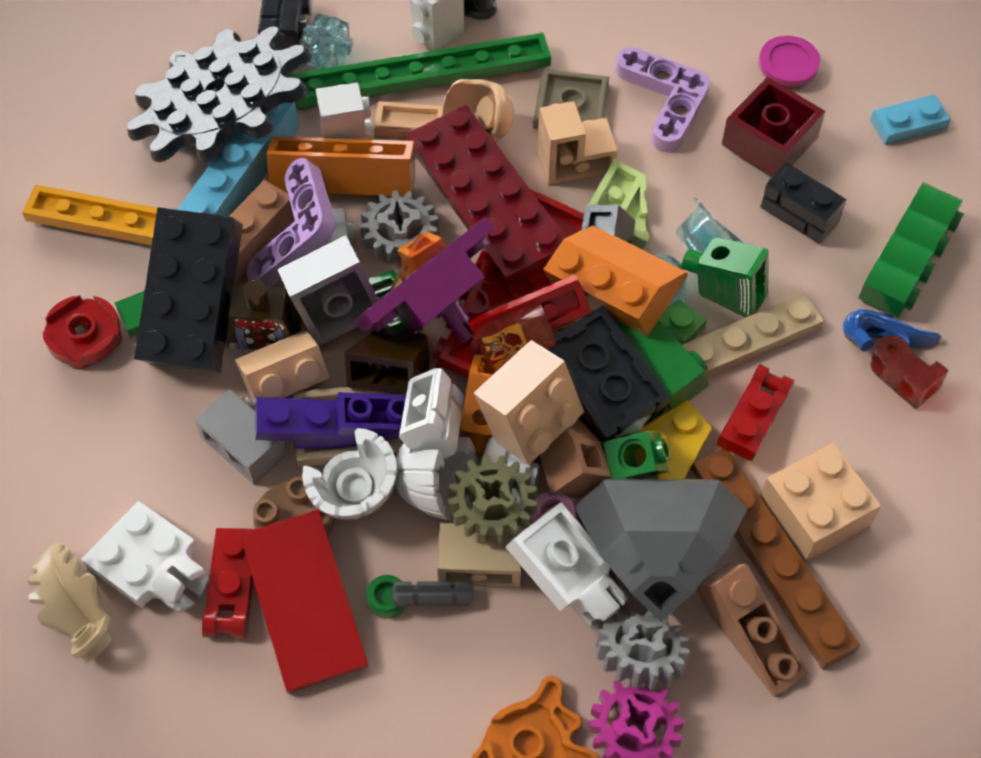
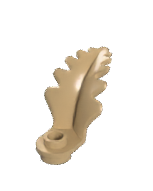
[28,542,111,663]

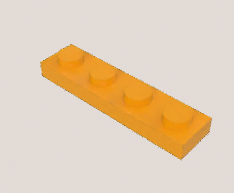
[22,184,157,245]

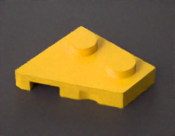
[634,400,712,479]

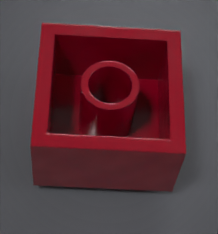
[721,76,826,176]

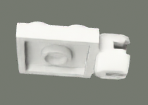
[81,501,209,611]
[506,502,628,629]

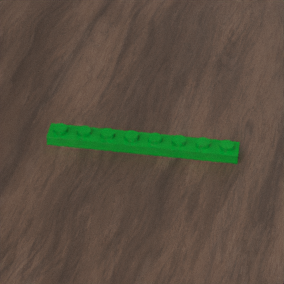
[289,32,551,109]

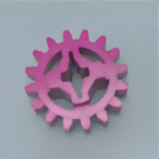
[588,679,684,758]

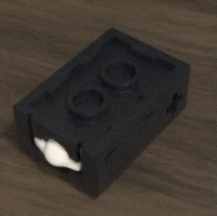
[539,306,671,451]

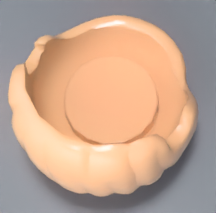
[441,79,514,143]

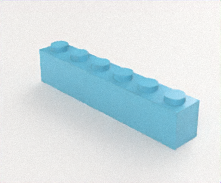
[177,102,299,216]

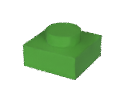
[659,299,707,344]

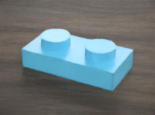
[870,94,951,145]

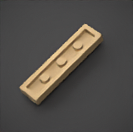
[682,293,824,378]

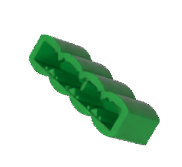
[858,182,965,318]

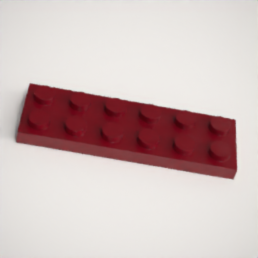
[405,104,566,286]

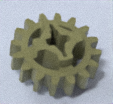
[448,455,537,544]

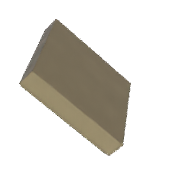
[533,69,609,129]

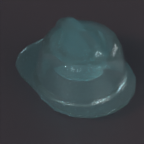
[676,197,743,253]

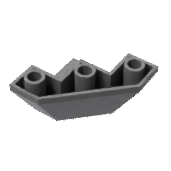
[575,478,747,622]

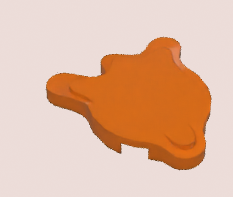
[472,676,600,758]

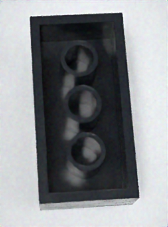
[134,207,243,373]

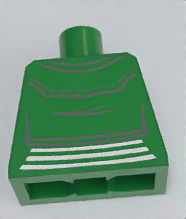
[681,237,769,318]

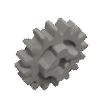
[360,190,439,264]
[596,609,690,690]

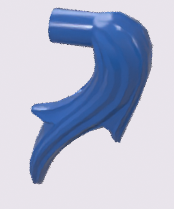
[842,309,941,351]

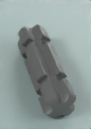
[392,581,473,606]

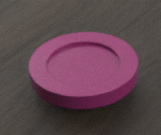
[758,35,820,87]

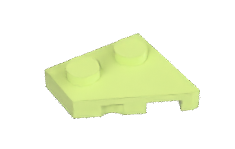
[588,159,649,249]

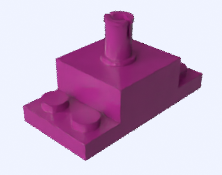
[354,217,495,344]

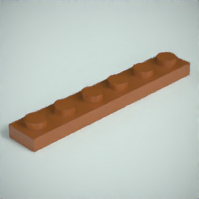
[691,448,860,669]

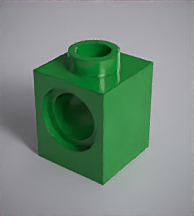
[603,431,671,479]

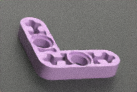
[616,47,710,152]
[246,158,335,286]

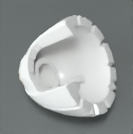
[302,428,397,520]
[394,437,478,520]

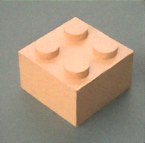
[473,340,584,465]
[760,443,881,563]

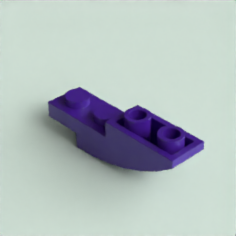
[255,392,406,449]

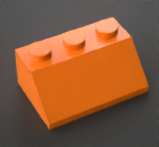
[543,225,688,337]

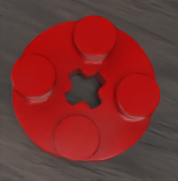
[43,295,122,370]

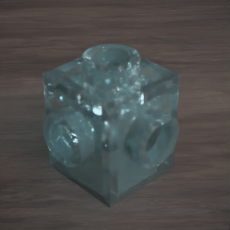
[302,13,353,69]

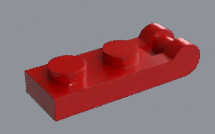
[716,364,795,462]
[202,528,253,639]

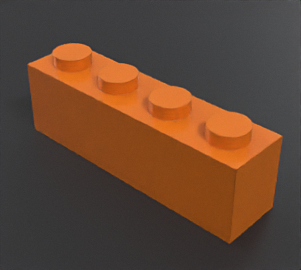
[266,136,416,198]

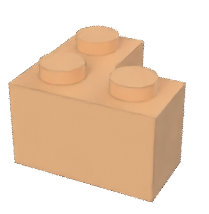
[537,101,618,185]

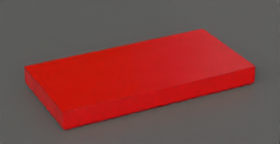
[240,509,368,694]

